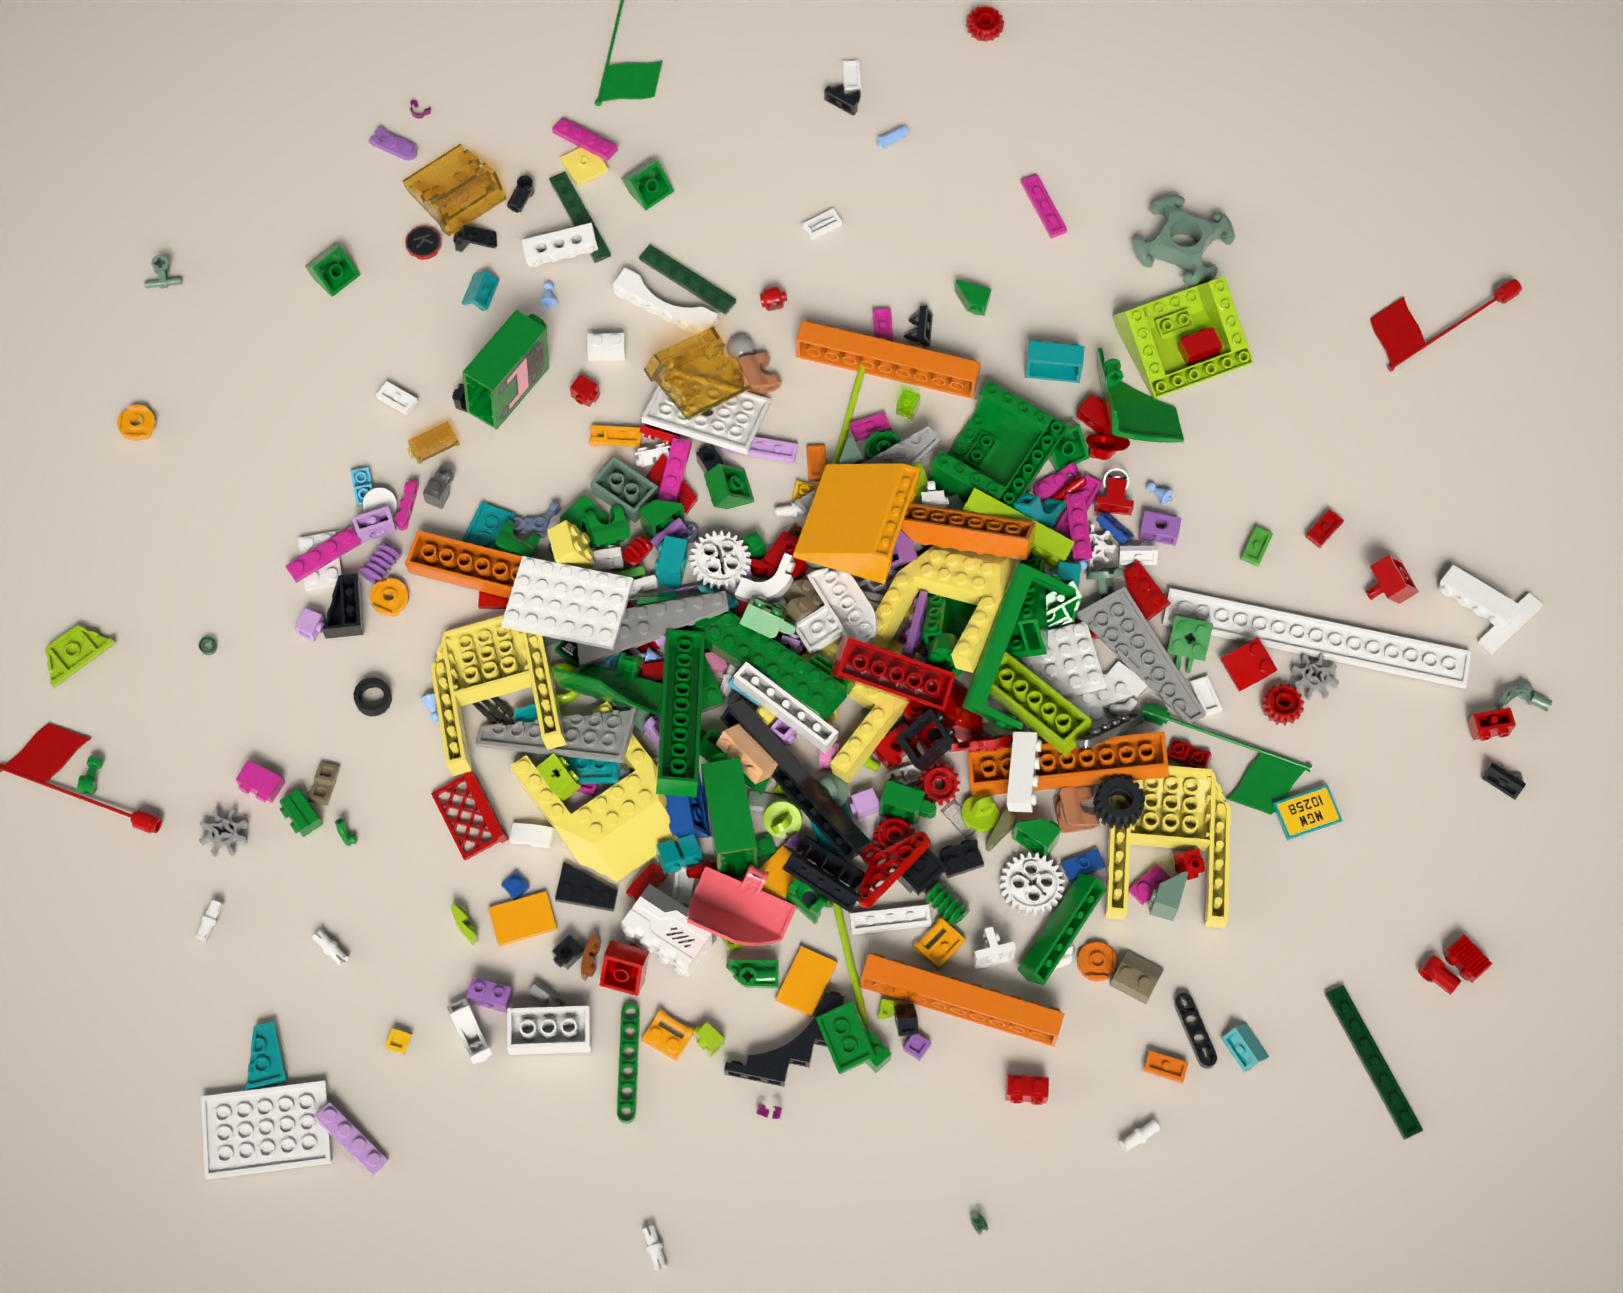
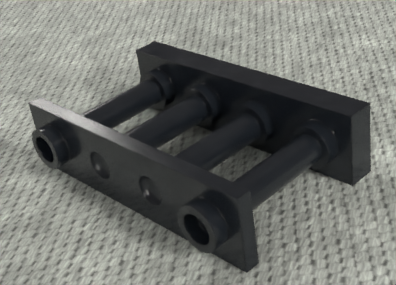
[782,834,865,913]

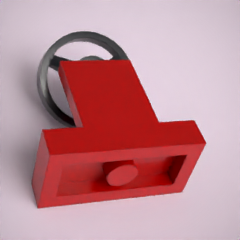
[1094,468,1134,516]

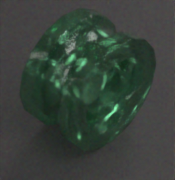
[199,637,218,655]
[970,1213,988,1235]

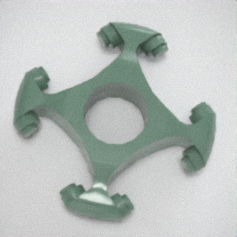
[1133,194,1235,286]

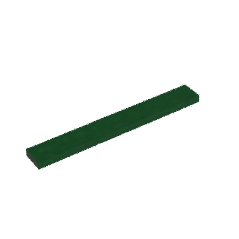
[1325,985,1423,1140]

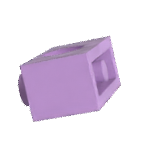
[352,506,396,543]

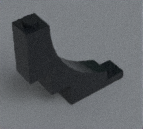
[724,991,844,1087]

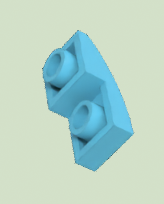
[350,467,373,506]

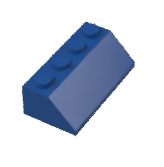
[665,773,711,838]

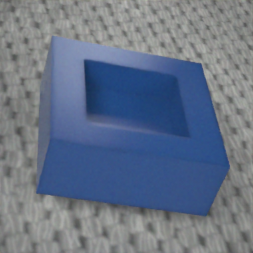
[501,872,530,900]

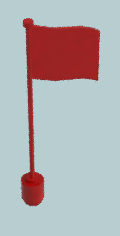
[1370,279,1522,372]
[0,723,162,834]

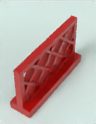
[431,771,509,861]

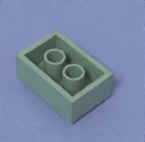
[590,456,659,523]

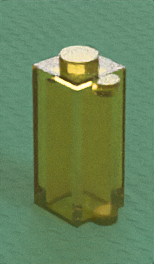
[407,422,460,464]

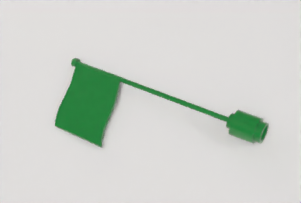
[594,0,663,106]
[1141,702,1312,815]

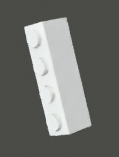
[1438,565,1519,629]
[1007,732,1042,812]

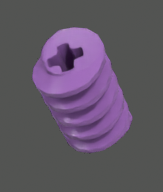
[360,543,401,584]

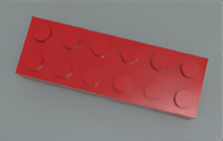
[830,637,956,711]

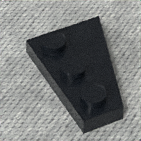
[555,862,618,912]

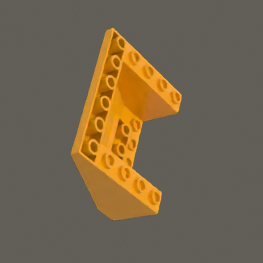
[793,463,921,584]

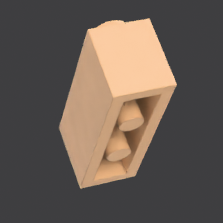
[716,724,778,785]

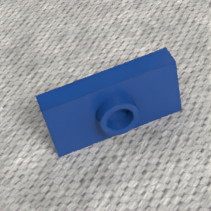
[1061,849,1105,882]

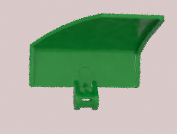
[1097,347,1184,443]
[552,652,662,715]

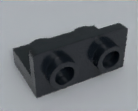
[939,839,984,879]

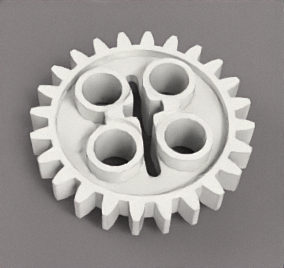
[689,531,751,590]
[1000,852,1065,916]

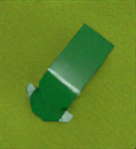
[726,959,779,989]

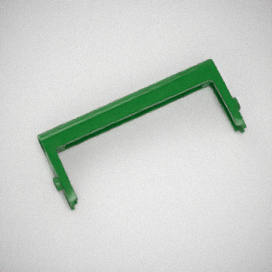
[962,563,1076,732]

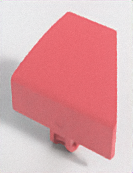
[687,864,796,946]

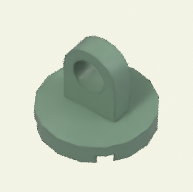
[1086,567,1124,599]
[815,775,848,808]

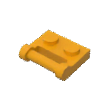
[912,917,966,970]
[642,1009,695,1061]

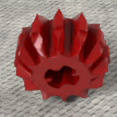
[622,535,653,567]

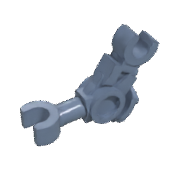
[513,501,562,538]

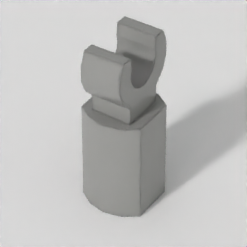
[529,981,565,1007]

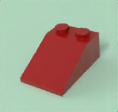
[939,683,983,741]

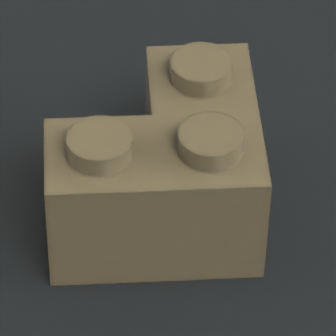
[784,578,825,624]

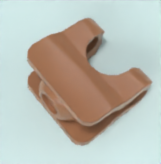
[735,352,782,396]
[1053,787,1100,833]

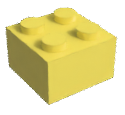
[548,520,595,569]

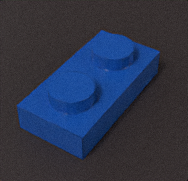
[1096,512,1135,544]

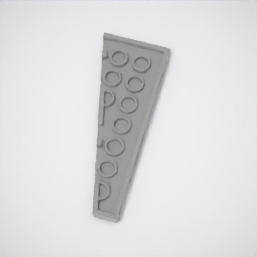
[1076,587,1206,724]
[475,708,638,763]

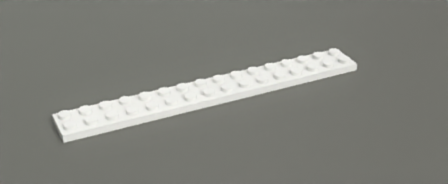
[1162,588,1472,689]

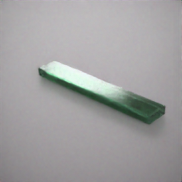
[549,172,611,263]
[639,245,737,315]

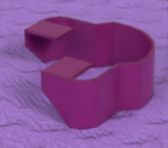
[410,99,431,119]
[756,1104,782,1119]

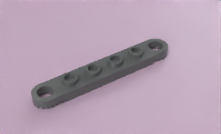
[1075,714,1144,748]

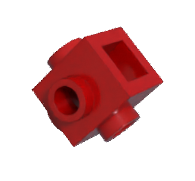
[1173,848,1205,880]

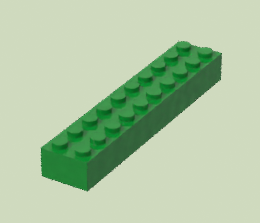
[679,591,847,722]
[656,629,705,797]

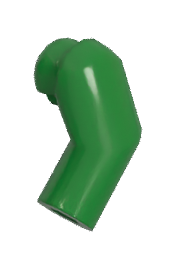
[335,818,357,846]

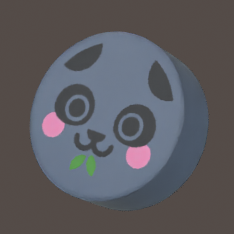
[680,523,699,543]

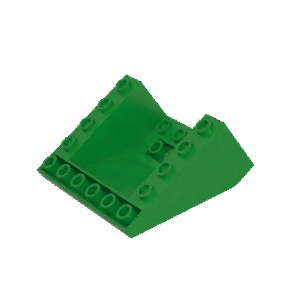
[928,380,1069,509]
[923,558,1048,658]

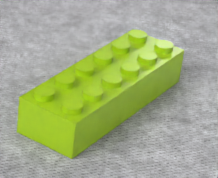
[962,488,1075,573]
[989,652,1092,756]

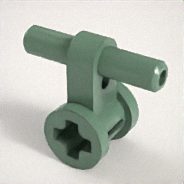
[144,255,182,289]

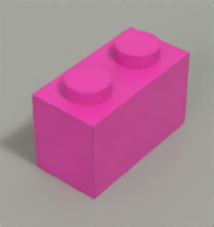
[235,760,285,803]

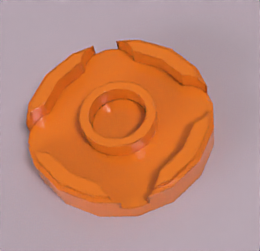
[1077,941,1118,982]

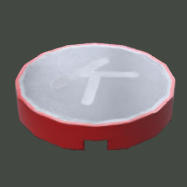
[405,226,442,260]

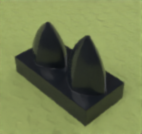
[824,84,861,116]
[904,305,933,347]
[1481,762,1526,800]

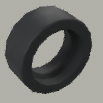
[353,677,392,717]

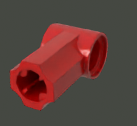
[1418,955,1462,995]

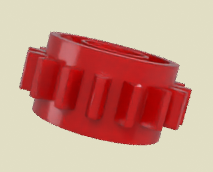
[966,6,1004,42]
[1261,683,1305,726]
[917,763,961,806]
[873,816,915,850]

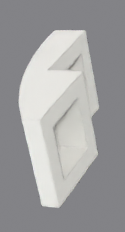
[509,823,555,848]

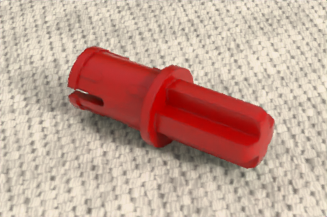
[1052,474,1087,501]

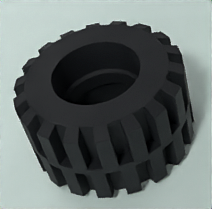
[1093,775,1145,830]

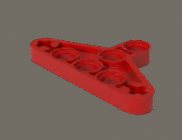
[857,831,931,908]

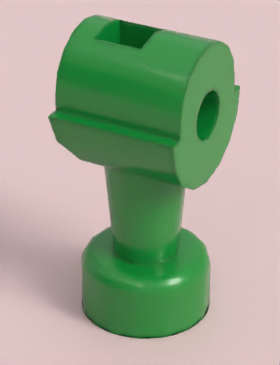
[77,756,104,794]

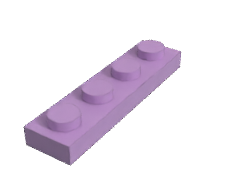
[721,437,798,463]
[314,1102,388,1177]

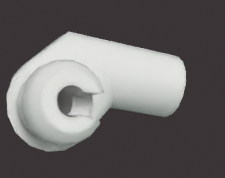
[1109,698,1138,716]
[1055,944,1075,969]

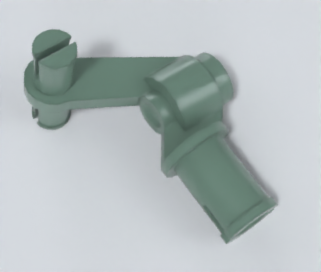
[1495,680,1552,712]

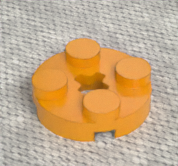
[117,405,156,441]
[370,578,409,617]

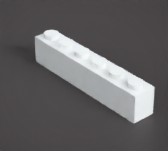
[734,662,839,754]

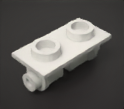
[634,443,671,467]

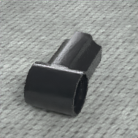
[507,175,534,213]

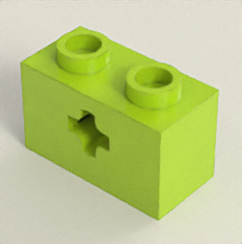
[536,753,581,802]

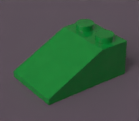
[701,656,724,713]

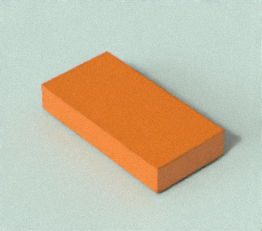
[806,445,826,482]

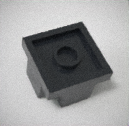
[892,841,947,895]

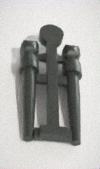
[472,697,515,725]

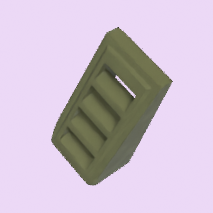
[986,809,1016,852]

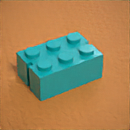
[1025,340,1085,383]

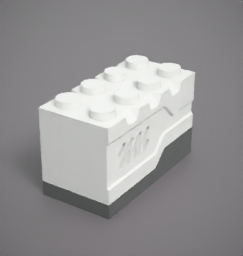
[622,884,717,977]

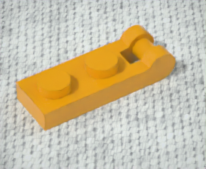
[589,425,642,448]

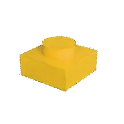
[385,1028,412,1055]

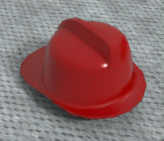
[1086,434,1130,460]

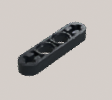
[1174,993,1217,1069]

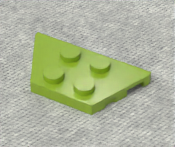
[45,625,115,688]

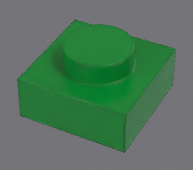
[755,834,776,860]

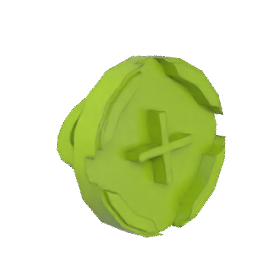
[960,796,1000,833]
[763,799,803,839]

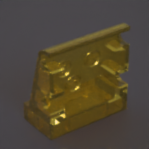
[402,144,507,236]
[643,326,752,420]

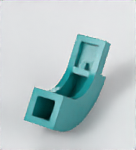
[1014,493,1065,528]

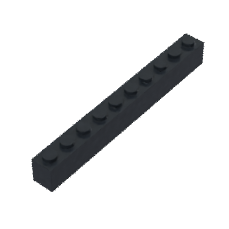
[720,699,871,862]

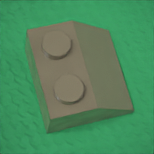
[1110,951,1164,1004]

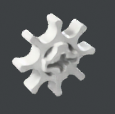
[1071,524,1116,570]

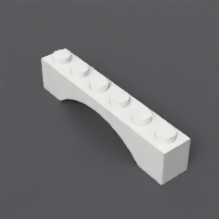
[613,268,719,340]

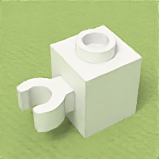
[921,481,949,508]

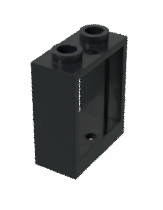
[895,708,959,772]

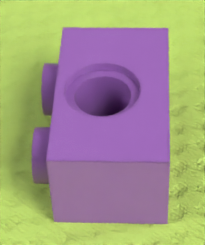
[1138,511,1182,546]
[466,977,514,1013]

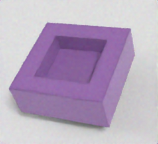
[903,1034,931,1061]

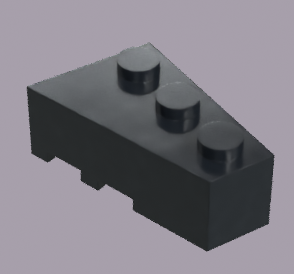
[322,573,364,639]

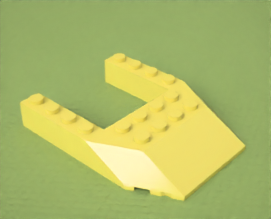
[871,545,1020,673]
[431,615,567,776]
[755,635,922,783]
[510,702,678,882]
[1105,766,1231,928]

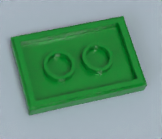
[816,1001,877,1074]

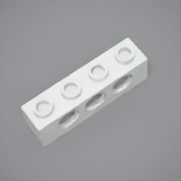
[522,223,598,267]

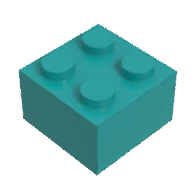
[654,536,688,589]

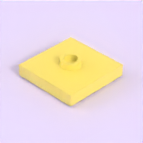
[560,147,608,187]

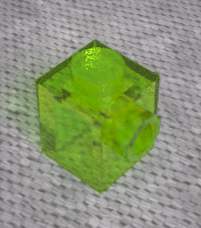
[896,389,921,420]

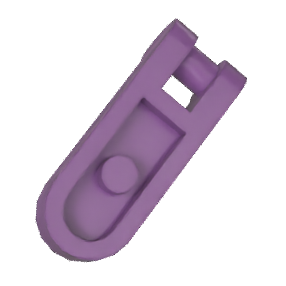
[369,127,418,161]

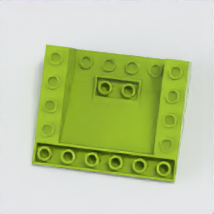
[1113,276,1254,399]

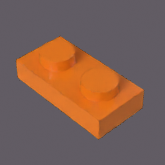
[1143,1050,1189,1084]

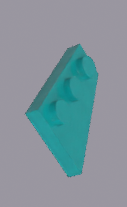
[245,1021,287,1091]

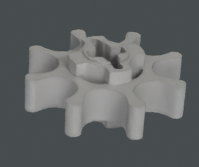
[1291,654,1339,700]
[199,809,248,857]

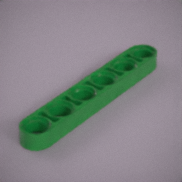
[617,1003,640,1124]

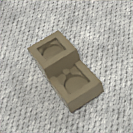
[308,762,340,806]

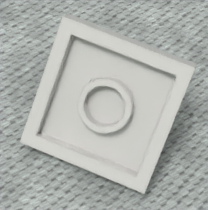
[972,926,1016,970]

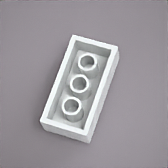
[507,1006,591,1055]

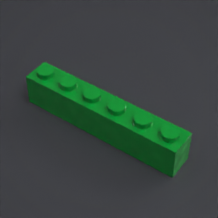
[1017,874,1107,985]

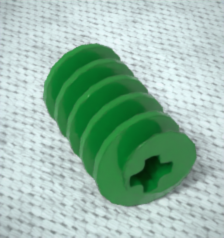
[926,882,970,926]

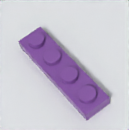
[902,591,928,659]

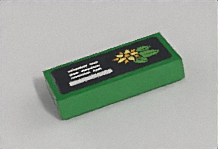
[554,640,592,668]

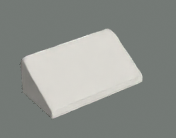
[748,791,788,813]

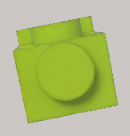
[693,1022,725,1058]

